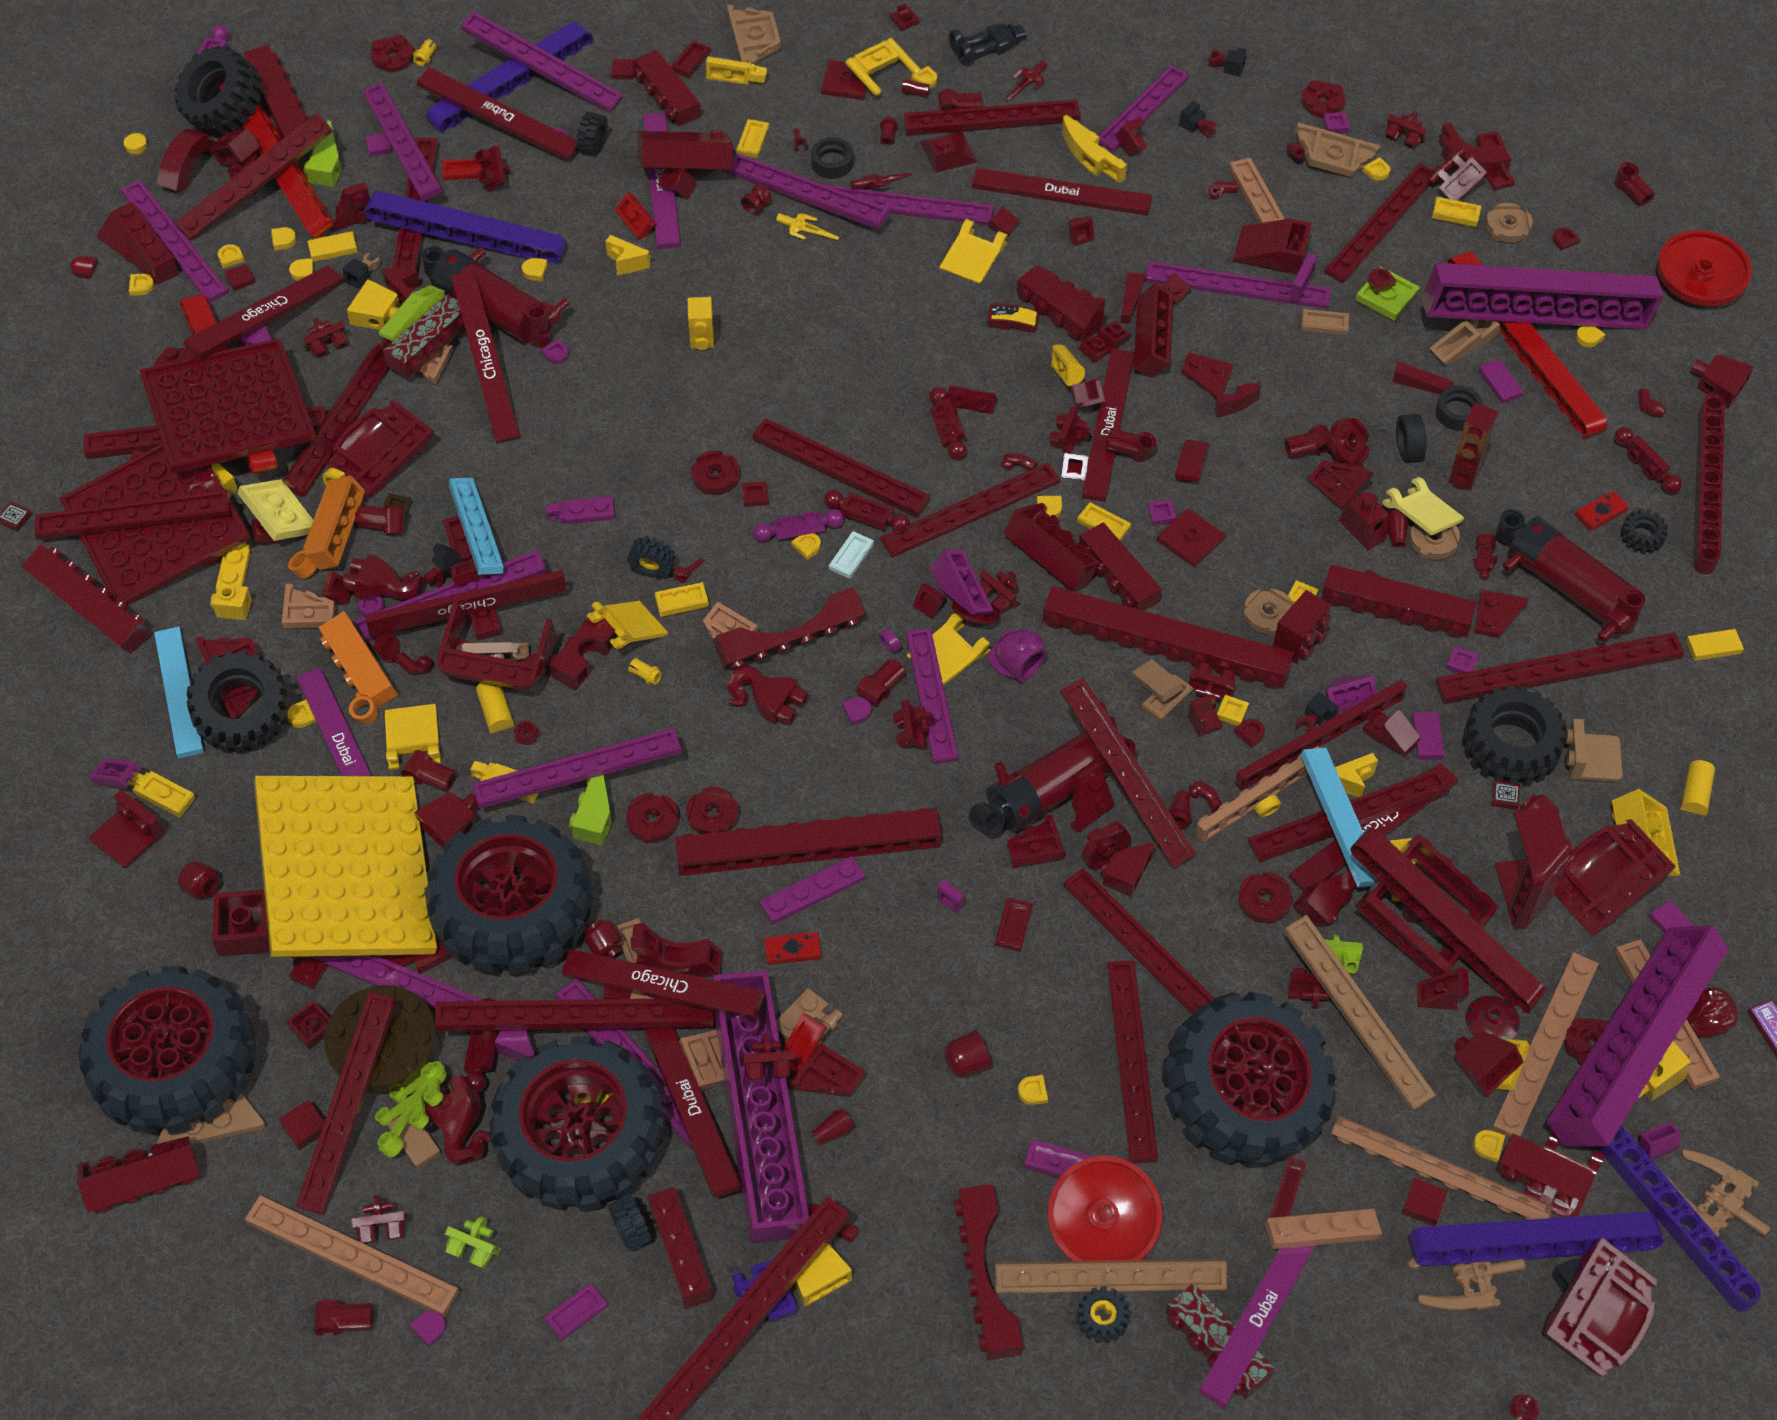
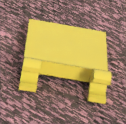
[1382,477,1464,535]

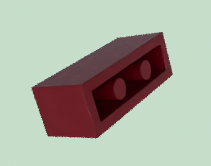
[1496,1133,1593,1209]

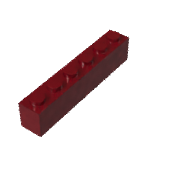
[243,45,308,139]
[22,544,151,654]
[1321,564,1477,638]

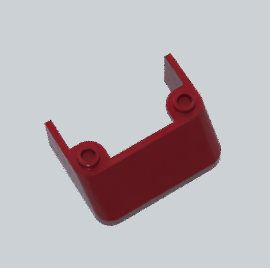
[436,601,557,690]
[1495,806,1572,929]

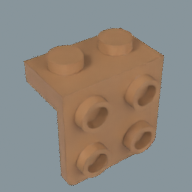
[1565,719,1623,782]

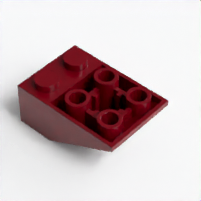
[1233,218,1312,274]

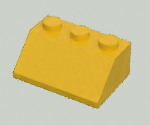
[1612,789,1680,876]

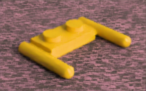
[845,38,921,96]

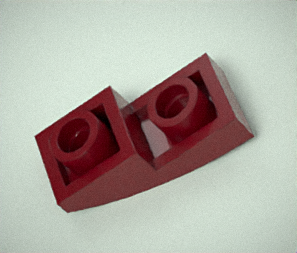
[1079,321,1131,363]
[1214,382,1261,418]
[1175,439,1209,482]

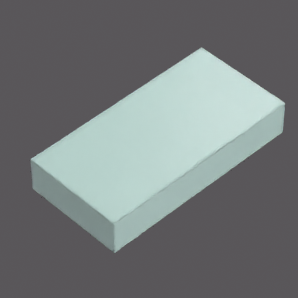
[829,531,874,579]

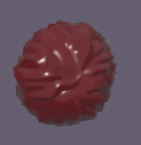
[1687,987,1738,1038]

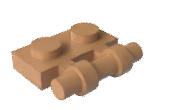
[776,988,843,1047]

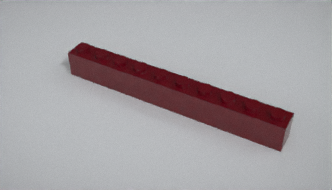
[1042,586,1294,689]
[675,808,941,876]

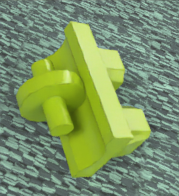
[1325,934,1363,974]
[445,1216,501,1268]

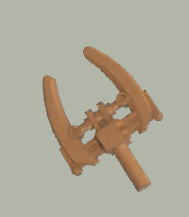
[1666,1150,1771,1237]
[1408,1257,1525,1310]

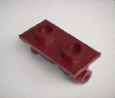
[948,385,997,415]

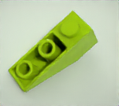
[304,121,341,187]
[379,285,445,341]
[569,775,612,846]

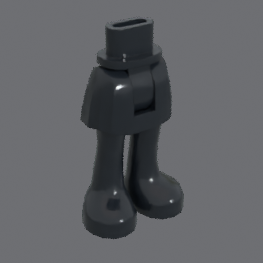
[949,23,1027,65]

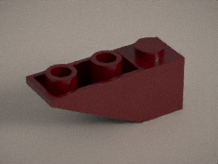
[1293,869,1357,927]

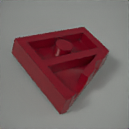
[331,182,370,232]
[1181,352,1233,400]
[1308,460,1374,509]
[1474,590,1529,638]
[1070,762,1115,833]
[1007,814,1064,867]
[790,1043,866,1097]

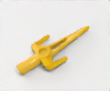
[776,213,839,240]

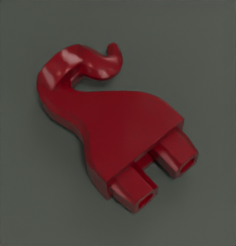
[342,554,423,599]
[727,665,808,725]
[425,1075,491,1166]

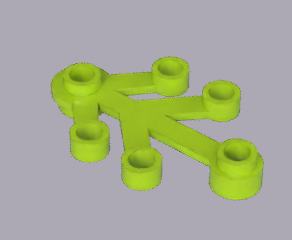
[375,1061,446,1158]

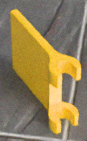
[939,219,1007,284]
[586,601,668,649]
[907,613,990,685]
[385,704,441,770]

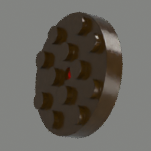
[324,985,437,1093]

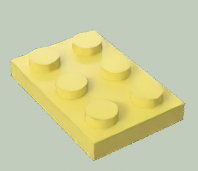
[238,479,313,541]

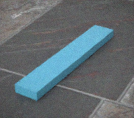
[449,478,504,575]
[154,627,204,759]
[1300,748,1377,887]

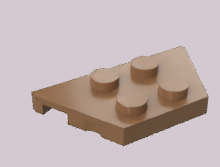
[727,5,781,64]
[1295,122,1380,177]
[157,1093,266,1144]

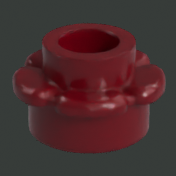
[514,720,539,745]
[1509,1394,1539,1420]

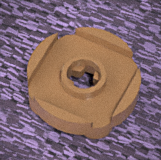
[1486,203,1533,243]
[1409,523,1460,560]
[1244,588,1292,636]

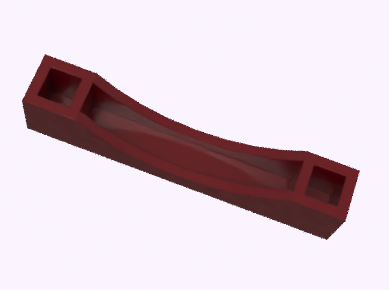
[713,587,865,669]
[954,1184,1023,1361]

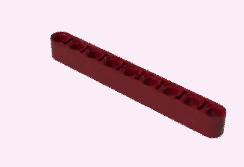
[1693,394,1725,575]
[1350,827,1545,1013]

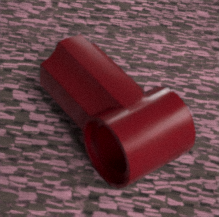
[938,88,982,110]
[1614,162,1656,206]
[1284,424,1332,459]
[1105,428,1157,462]
[355,505,405,533]
[856,659,906,707]
[401,750,457,792]
[314,1300,373,1336]

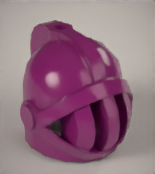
[989,629,1047,683]

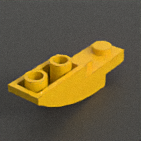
[1062,115,1127,183]

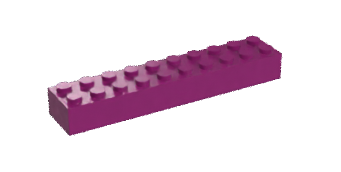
[1421,263,1664,329]
[1547,925,1729,1146]
[712,971,809,1243]

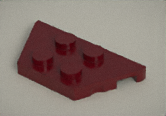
[195,637,262,719]

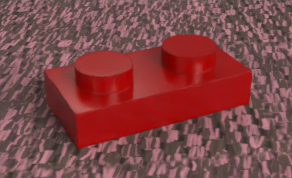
[615,193,656,239]

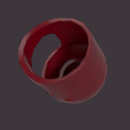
[944,1029,991,1077]

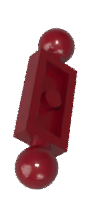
[929,387,967,460]
[1614,427,1682,494]
[824,490,910,532]
[463,998,498,1093]

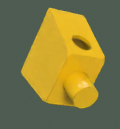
[347,280,400,330]
[1638,1041,1691,1101]
[794,1244,852,1307]

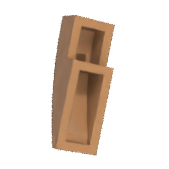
[1429,319,1501,365]

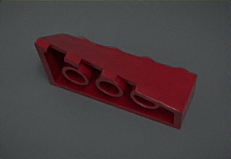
[97,202,179,285]
[1017,265,1105,342]
[1003,502,1100,591]
[77,1136,200,1213]

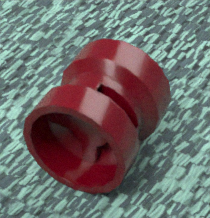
[741,184,772,216]

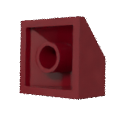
[920,131,977,173]

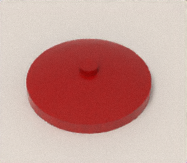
[1657,230,1752,306]
[1047,1156,1162,1261]

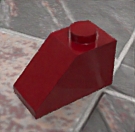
[1100,842,1155,897]

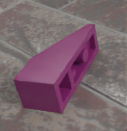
[929,550,994,615]

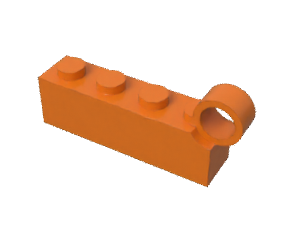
[288,475,365,579]
[318,611,399,725]

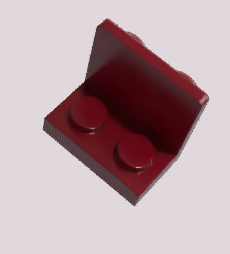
[89,789,164,868]

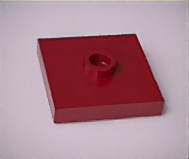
[821,59,871,101]
[1156,508,1226,568]

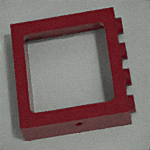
[1355,834,1498,977]

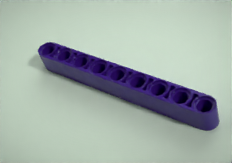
[426,22,593,133]
[364,191,567,264]
[1595,1125,1761,1312]
[1409,1212,1664,1266]

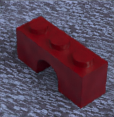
[549,618,619,691]

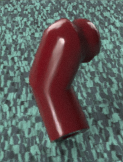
[1207,181,1238,199]
[395,652,432,674]

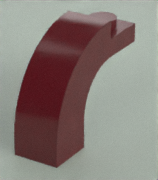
[1439,122,1512,178]
[157,128,216,191]
[630,923,722,978]

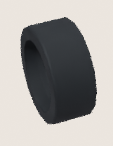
[811,137,853,179]
[1436,386,1483,431]
[1396,414,1427,461]

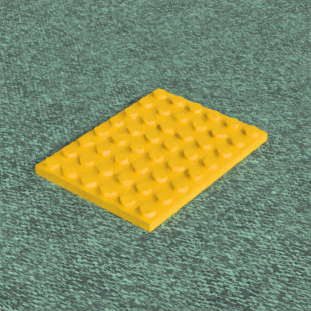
[254,776,437,957]

